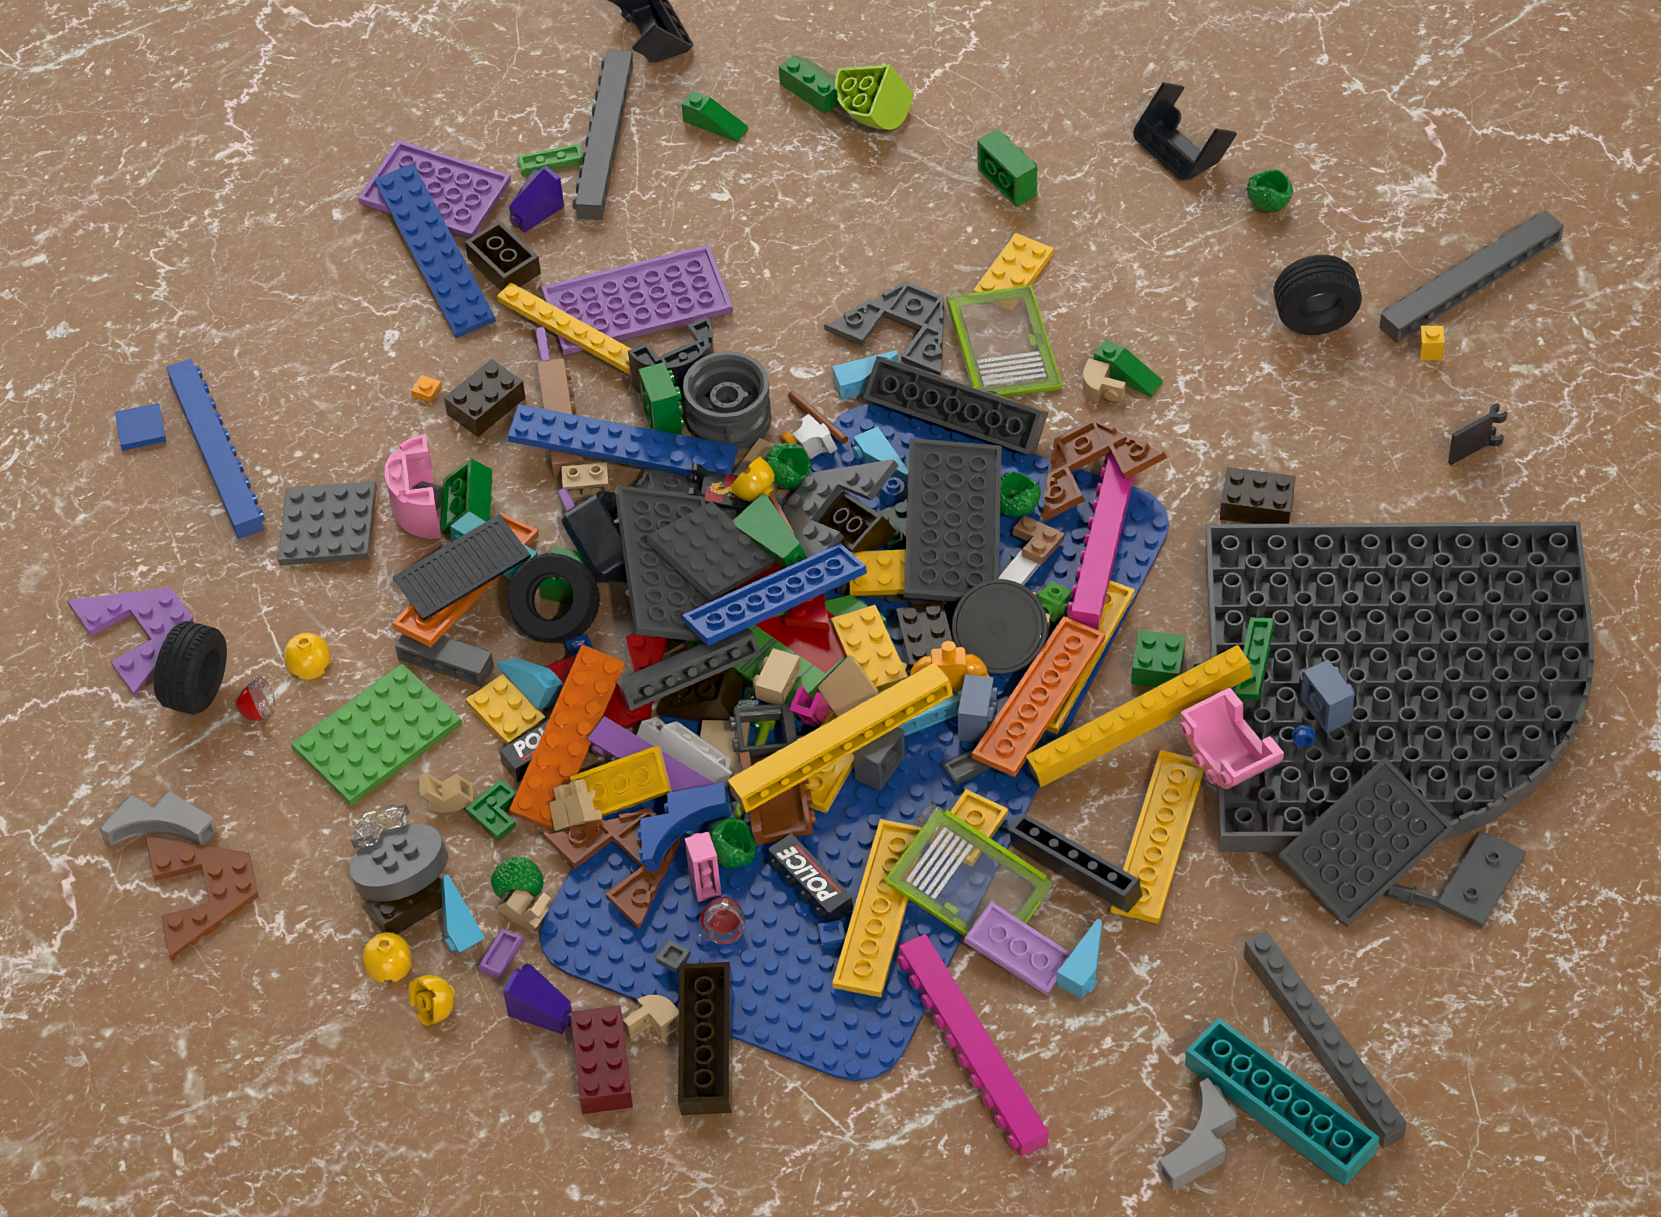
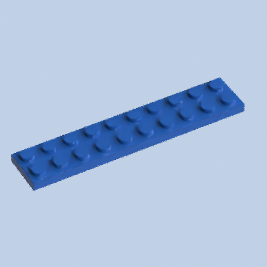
[374,163,496,338]
[508,404,739,476]

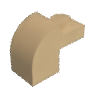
[1083,358,1126,404]
[419,772,474,813]
[497,889,551,929]
[623,995,679,1039]

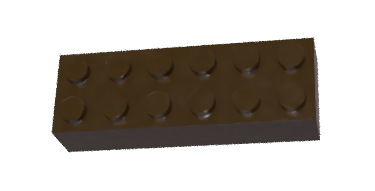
[678,962,733,1115]

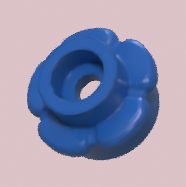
[1292,725,1316,747]

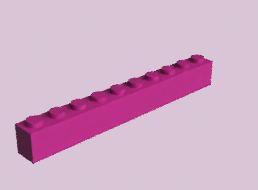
[1067,452,1135,630]
[897,934,1049,1157]

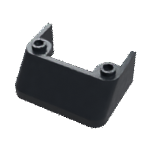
[608,0,694,62]
[1133,82,1237,180]
[561,491,627,582]

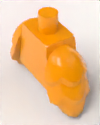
[909,641,990,692]

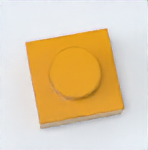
[411,375,442,403]

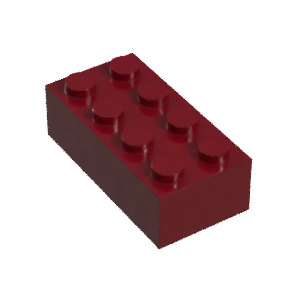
[571,1005,633,1114]

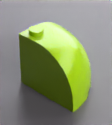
[835,65,914,130]

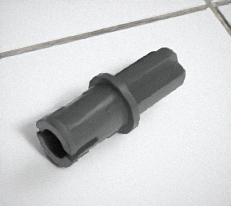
[1388,883,1438,910]

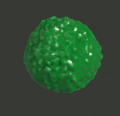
[1246,169,1294,212]
[765,443,811,489]
[1000,472,1041,517]
[709,816,756,869]
[491,857,544,898]

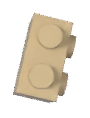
[562,462,610,501]
[753,648,801,704]

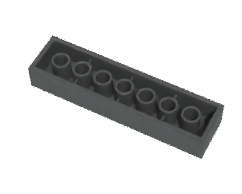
[863,356,1049,455]

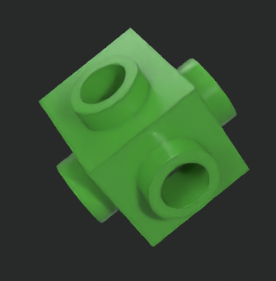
[1036,581,1072,622]

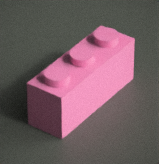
[685,832,721,902]

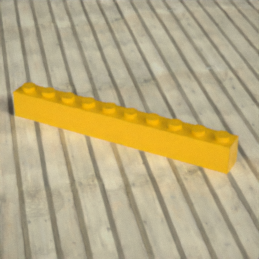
[1026,645,1252,787]
[727,662,953,813]

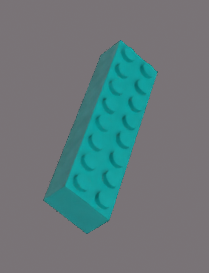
[1185,1017,1380,1186]

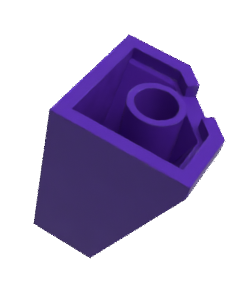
[509,166,564,233]
[503,963,572,1035]

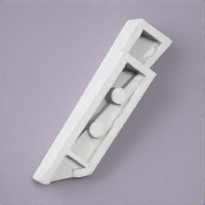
[636,717,733,788]

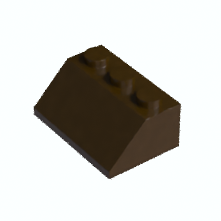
[817,490,896,553]
[362,877,442,934]

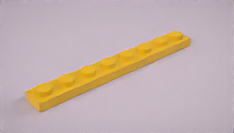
[497,282,631,375]

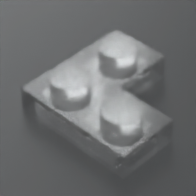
[351,804,409,848]

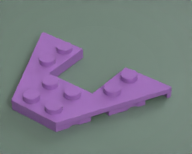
[68,587,194,697]

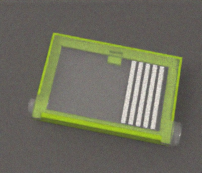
[946,285,1063,397]
[884,802,1056,937]

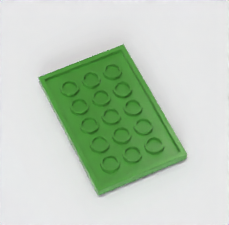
[291,663,462,806]

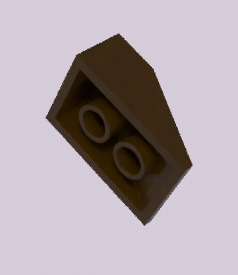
[660,667,744,722]

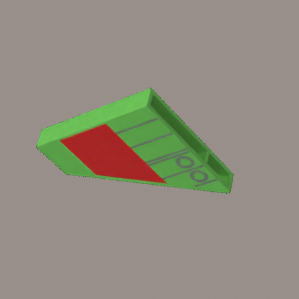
[688,595,887,721]

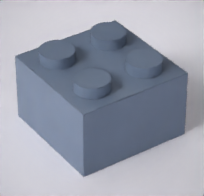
[1301,660,1355,733]
[958,674,998,743]

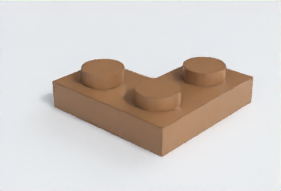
[1013,516,1065,565]

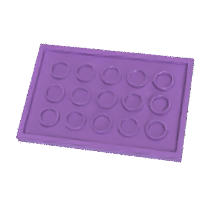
[358,140,511,239]

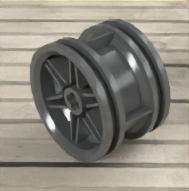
[683,351,772,452]

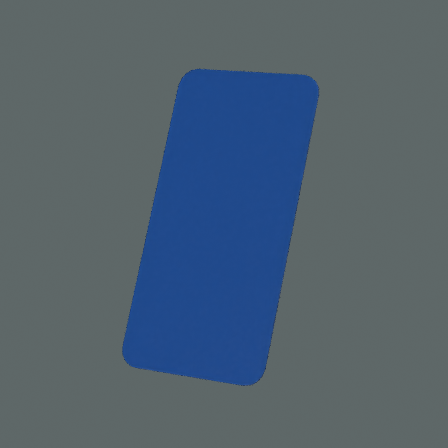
[539,403,1169,1082]

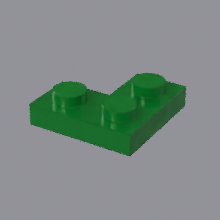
[465,779,517,841]

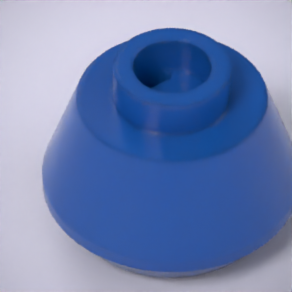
[878,477,908,506]

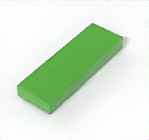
[517,144,584,176]

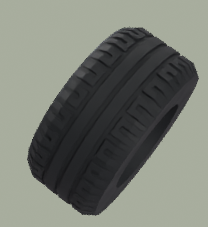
[1273,255,1362,335]
[507,553,600,643]
[153,621,227,715]

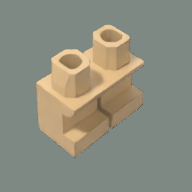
[549,779,602,831]

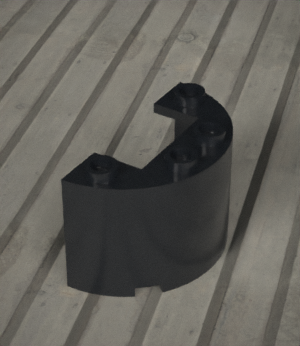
[628,317,714,402]

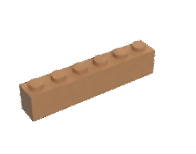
[537,358,584,478]

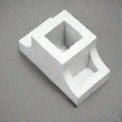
[792,414,837,459]

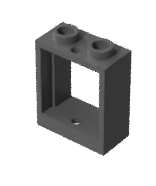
[729,703,797,761]

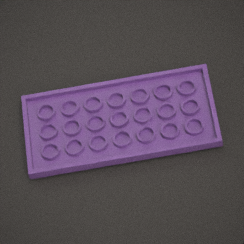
[541,244,733,355]

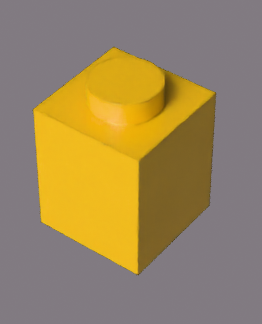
[1419,326,1445,360]

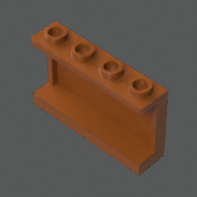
[739,751,816,845]

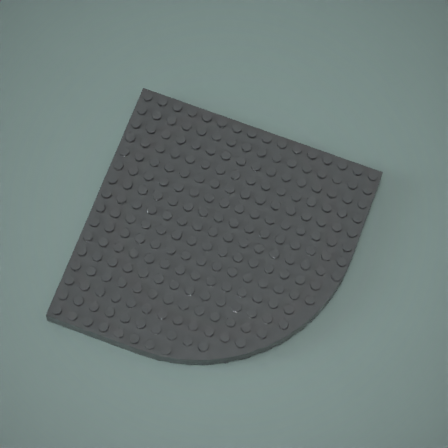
[1205,522,1595,852]

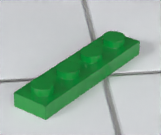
[1235,617,1275,700]

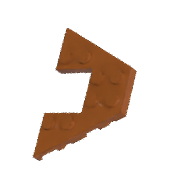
[1041,418,1167,522]
[544,808,681,929]
[146,836,259,961]

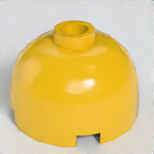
[731,457,775,502]
[284,632,331,680]
[362,932,412,983]
[408,974,455,1026]

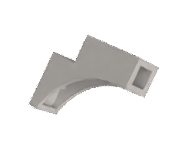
[100,791,217,846]
[1158,1078,1238,1191]

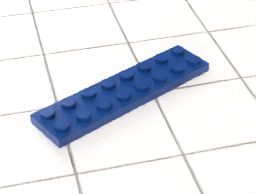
[682,543,867,646]

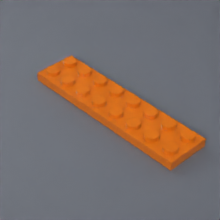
[392,513,539,648]
[972,616,1105,777]
[508,644,626,831]

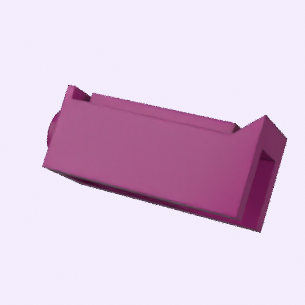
[789,686,831,729]

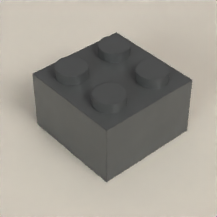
[853,727,905,791]

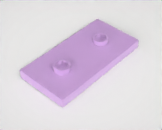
[963,902,1071,996]

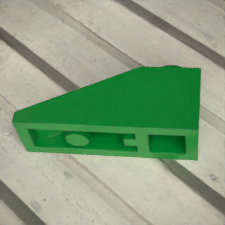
[682,90,748,142]
[1094,339,1163,397]

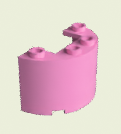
[385,434,441,539]
[1179,688,1284,789]

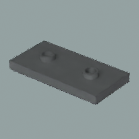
[1437,831,1526,928]

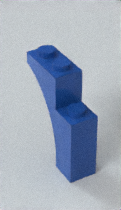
[637,783,731,872]

